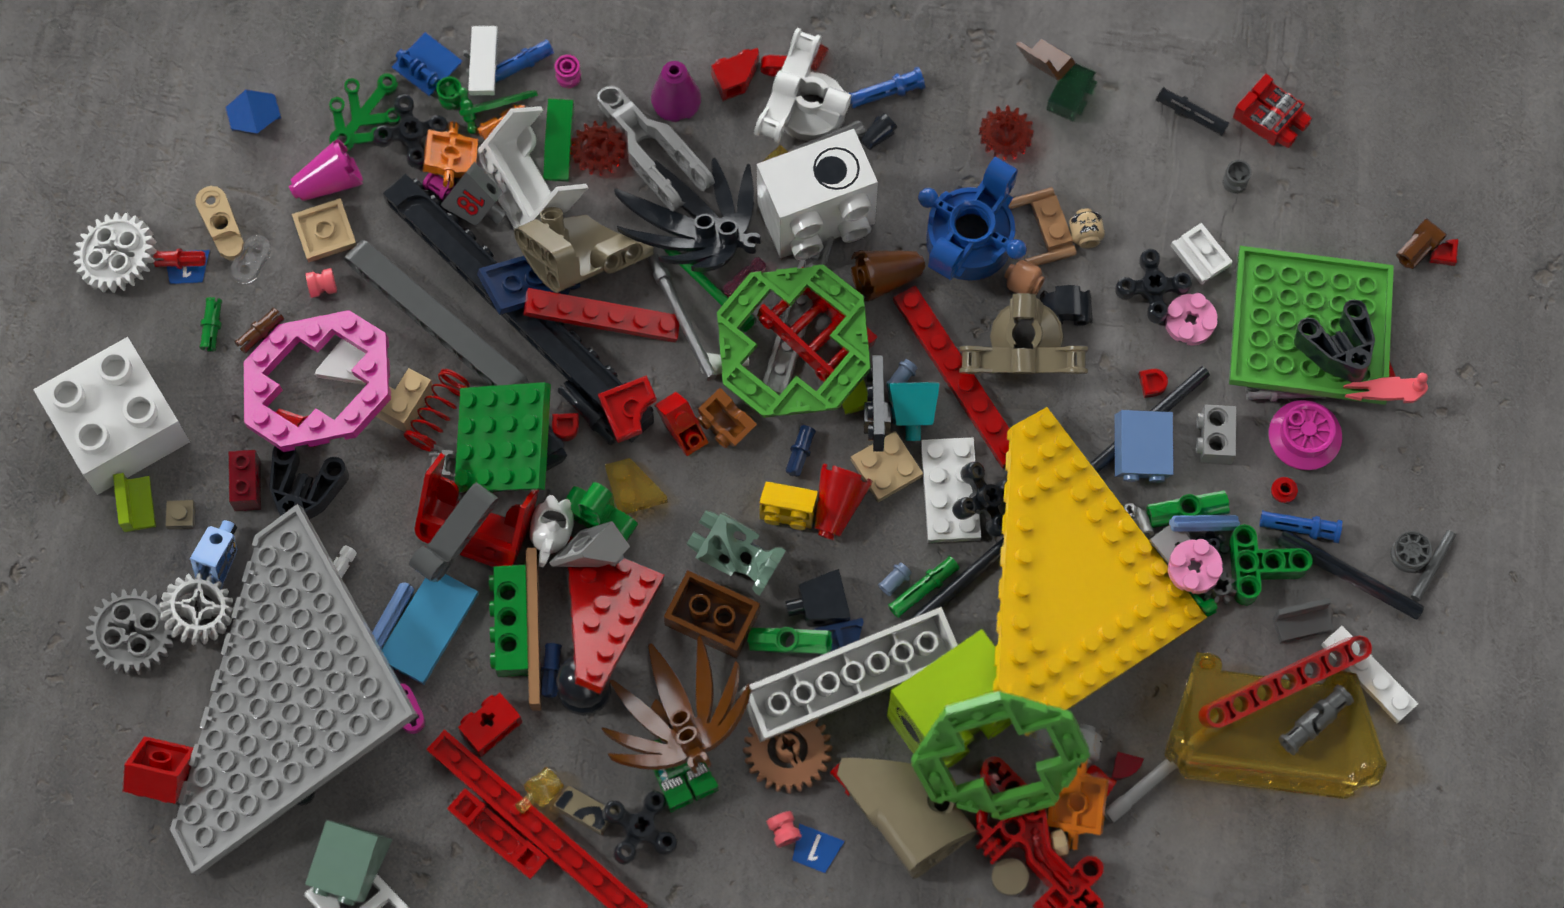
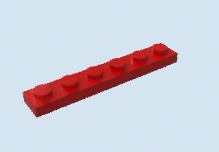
[524,288,679,343]

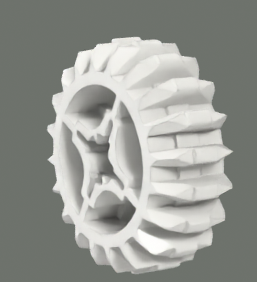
[159,573,233,645]

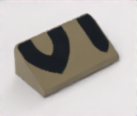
[554,785,616,836]

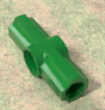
[1146,490,1230,528]
[748,627,833,655]

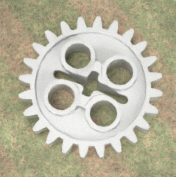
[74,213,157,293]

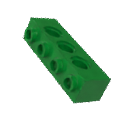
[489,565,528,677]

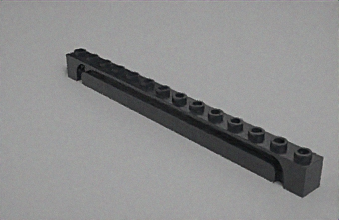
[383,173,654,443]

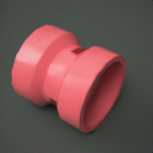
[306,268,337,298]
[766,811,802,848]

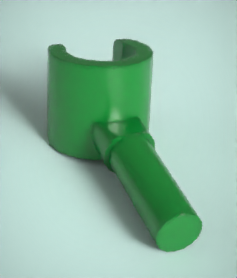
[1188,591,1218,617]

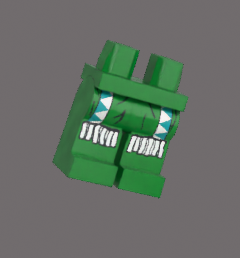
[653,739,719,813]

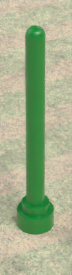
[664,249,757,333]

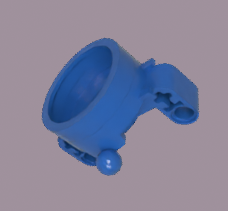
[918,157,1027,281]

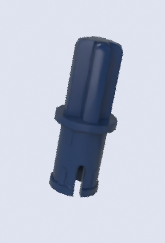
[786,425,816,477]
[540,643,562,698]

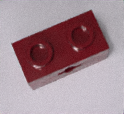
[229,450,261,511]

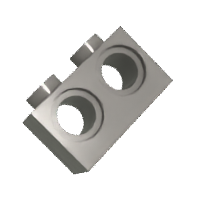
[1196,405,1236,464]

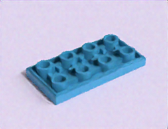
[381,574,479,685]

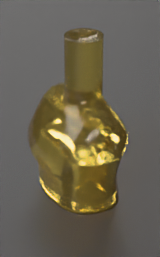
[516,767,564,813]

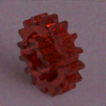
[979,105,1034,160]
[570,121,626,176]

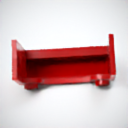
[414,453,539,567]

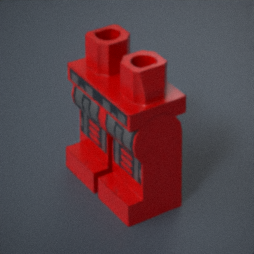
[1233,73,1312,148]

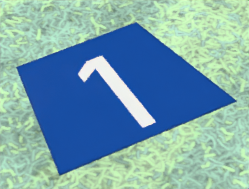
[167,250,210,284]
[792,823,844,873]

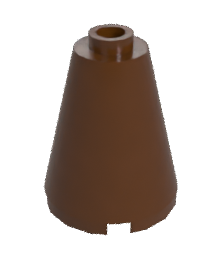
[851,250,925,302]

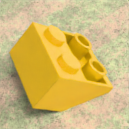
[760,481,818,530]

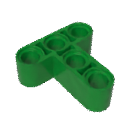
[565,482,638,541]
[1229,524,1313,606]

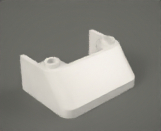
[476,106,588,229]

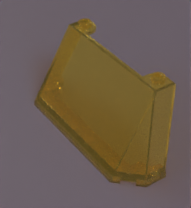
[1164,652,1387,799]

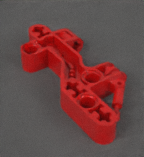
[975,756,1104,908]

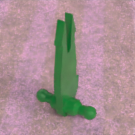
[458,88,538,134]

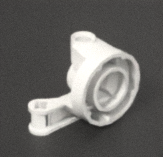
[754,28,851,143]

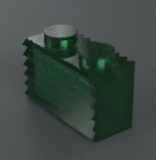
[1046,62,1098,121]

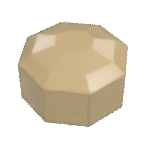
[1049,830,1069,858]

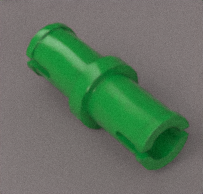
[199,297,222,352]

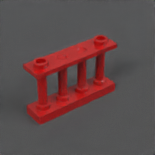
[757,266,877,382]

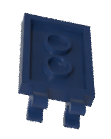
[477,256,581,315]

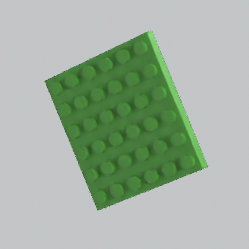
[1229,246,1394,405]

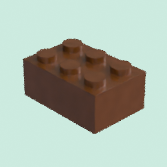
[664,570,760,659]

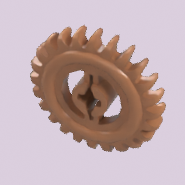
[743,718,833,793]

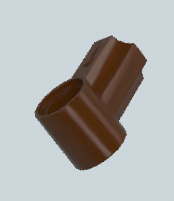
[1396,218,1447,269]

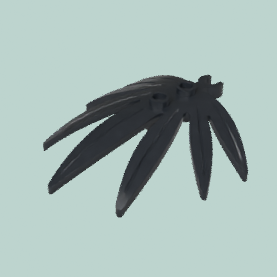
[614,158,761,272]

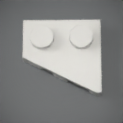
[315,339,366,385]

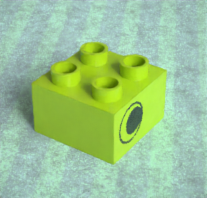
[887,629,1012,768]

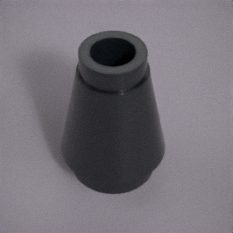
[860,113,898,150]

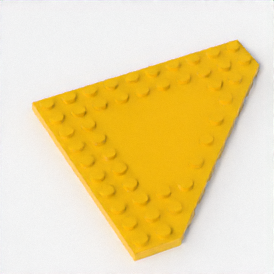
[993,407,1207,736]

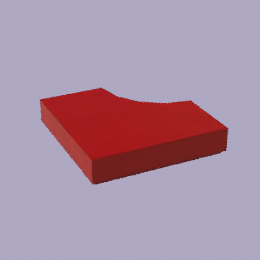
[598,375,657,443]

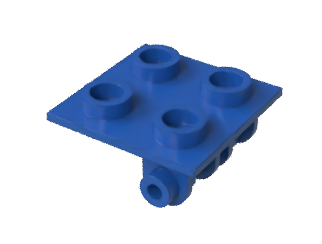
[392,32,463,97]

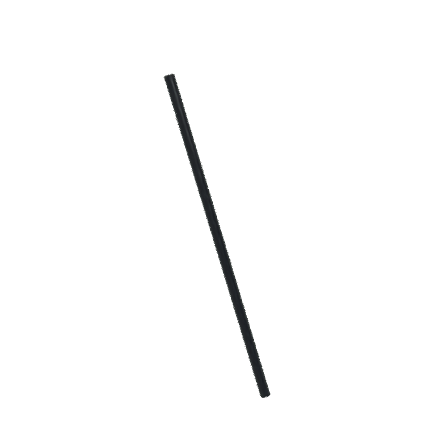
[907,366,1210,621]

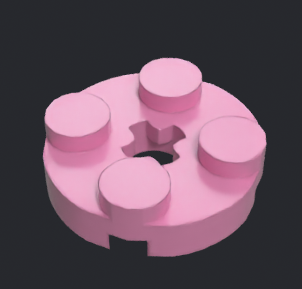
[1165,293,1218,346]
[1168,539,1223,594]

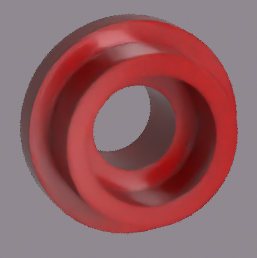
[1271,477,1298,503]

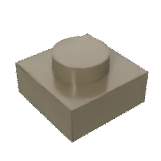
[166,500,195,529]

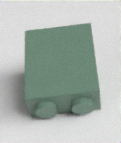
[305,820,392,906]

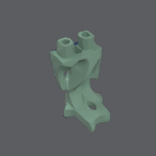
[687,510,786,596]

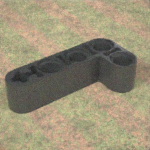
[409,482,498,582]

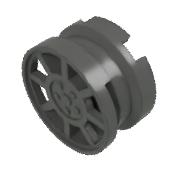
[1390,531,1432,573]

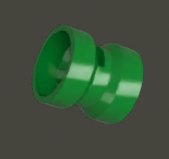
[436,76,462,110]

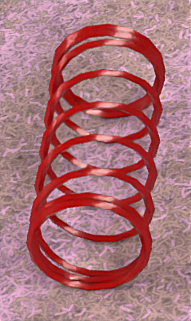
[403,369,470,452]

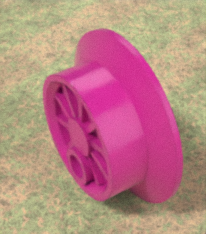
[1268,400,1342,470]

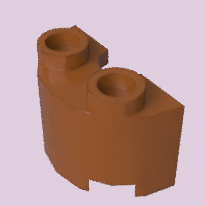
[697,388,757,448]

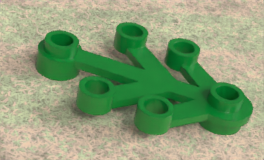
[329,73,400,153]

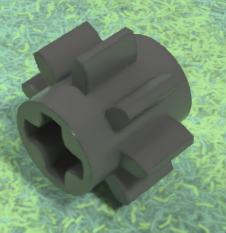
[1204,572,1237,605]

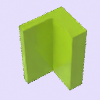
[113,473,156,532]

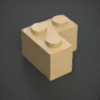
[376,368,435,432]

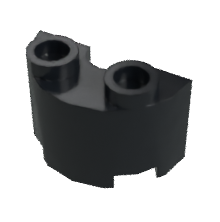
[1040,285,1093,326]

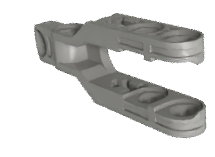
[597,86,715,211]

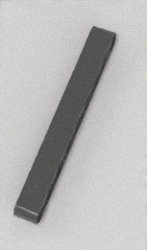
[344,239,529,386]

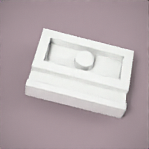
[1171,223,1233,285]

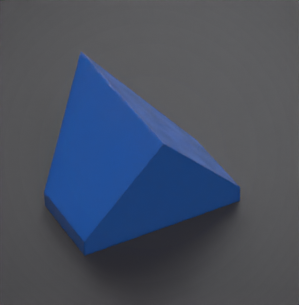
[226,89,281,133]

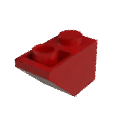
[711,47,759,101]
[654,392,709,456]

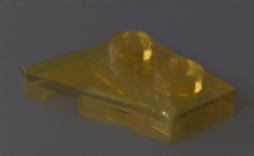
[605,458,668,514]

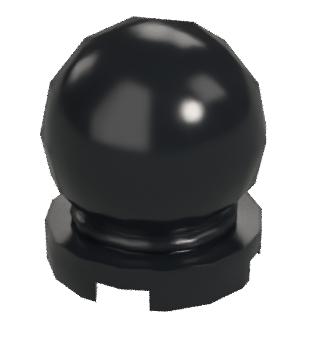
[556,657,611,716]

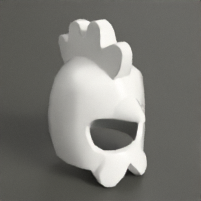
[529,495,574,567]

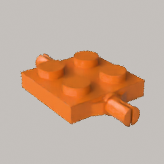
[423,121,478,188]
[1047,760,1109,850]

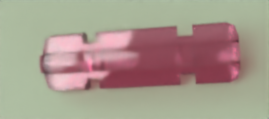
[723,257,766,297]

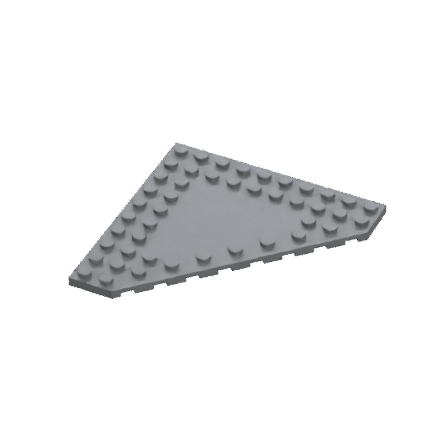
[170,504,418,876]

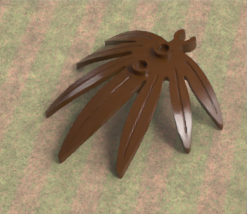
[601,636,752,774]

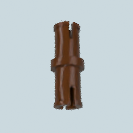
[234,307,284,354]

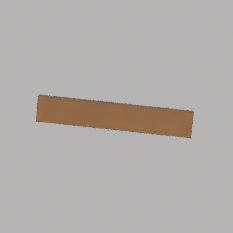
[526,548,542,711]

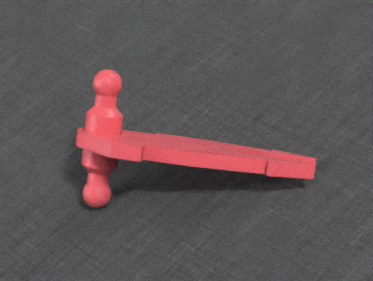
[1343,373,1428,403]

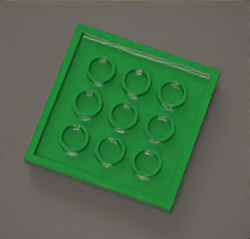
[455,382,551,493]

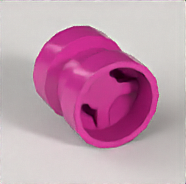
[555,55,581,88]

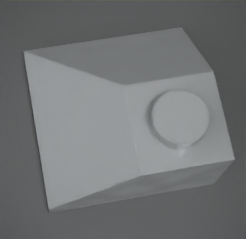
[549,521,630,567]

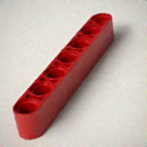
[1198,636,1372,728]

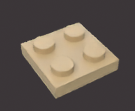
[292,198,357,263]
[851,431,923,502]

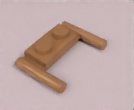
[1008,187,1077,266]

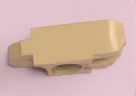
[195,186,245,261]

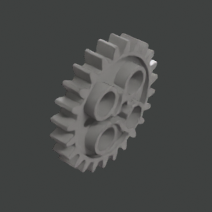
[86,589,174,676]

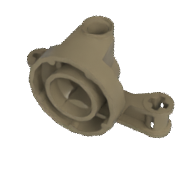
[959,293,1088,374]

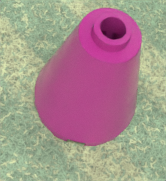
[289,139,363,201]

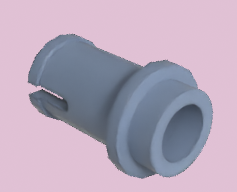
[886,359,918,385]
[878,562,912,597]

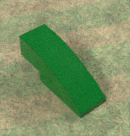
[543,98,575,182]

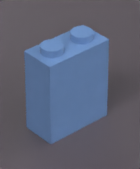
[1114,410,1173,483]

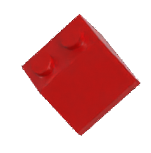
[123,736,194,804]

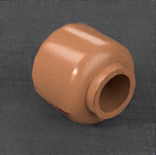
[1004,260,1045,295]

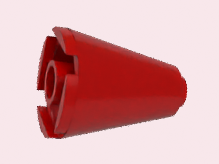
[815,464,873,540]

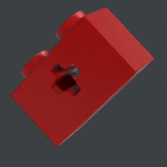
[458,692,523,757]

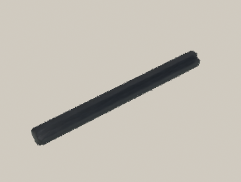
[1278,530,1424,620]

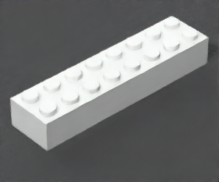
[739,607,958,742]

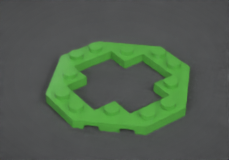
[717,264,871,418]
[912,691,1090,820]

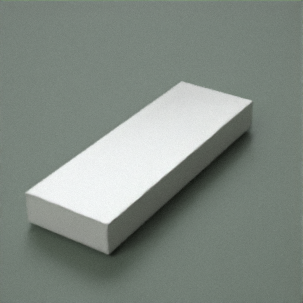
[468,26,498,95]

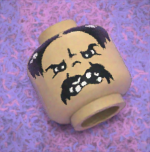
[1069,208,1105,248]

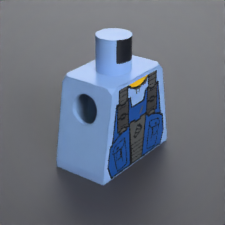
[190,520,237,589]

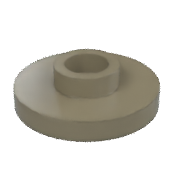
[992,858,1029,896]

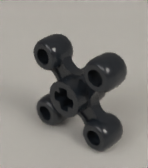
[373,94,448,169]
[1115,248,1192,324]
[952,461,1007,537]
[602,791,677,865]

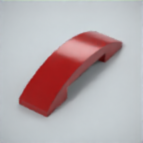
[447,788,549,880]

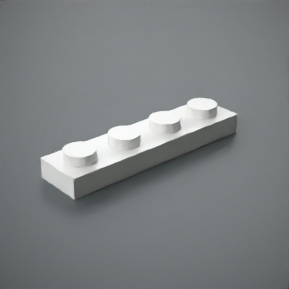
[1321,626,1418,724]

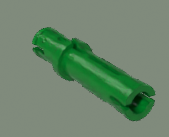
[888,556,960,618]

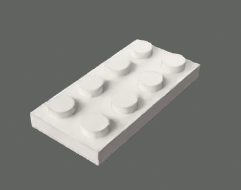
[921,437,981,543]

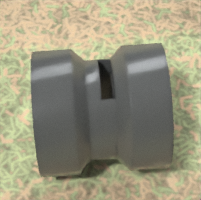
[1223,160,1252,193]

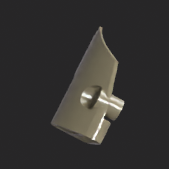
[514,207,654,293]
[837,758,977,879]

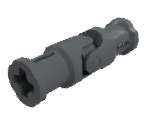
[1278,685,1354,756]

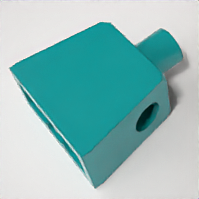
[887,382,939,441]

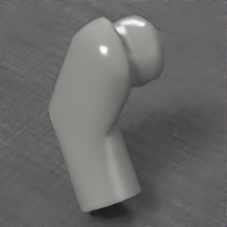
[1124,503,1154,539]

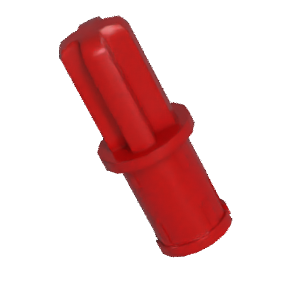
[153,249,206,269]

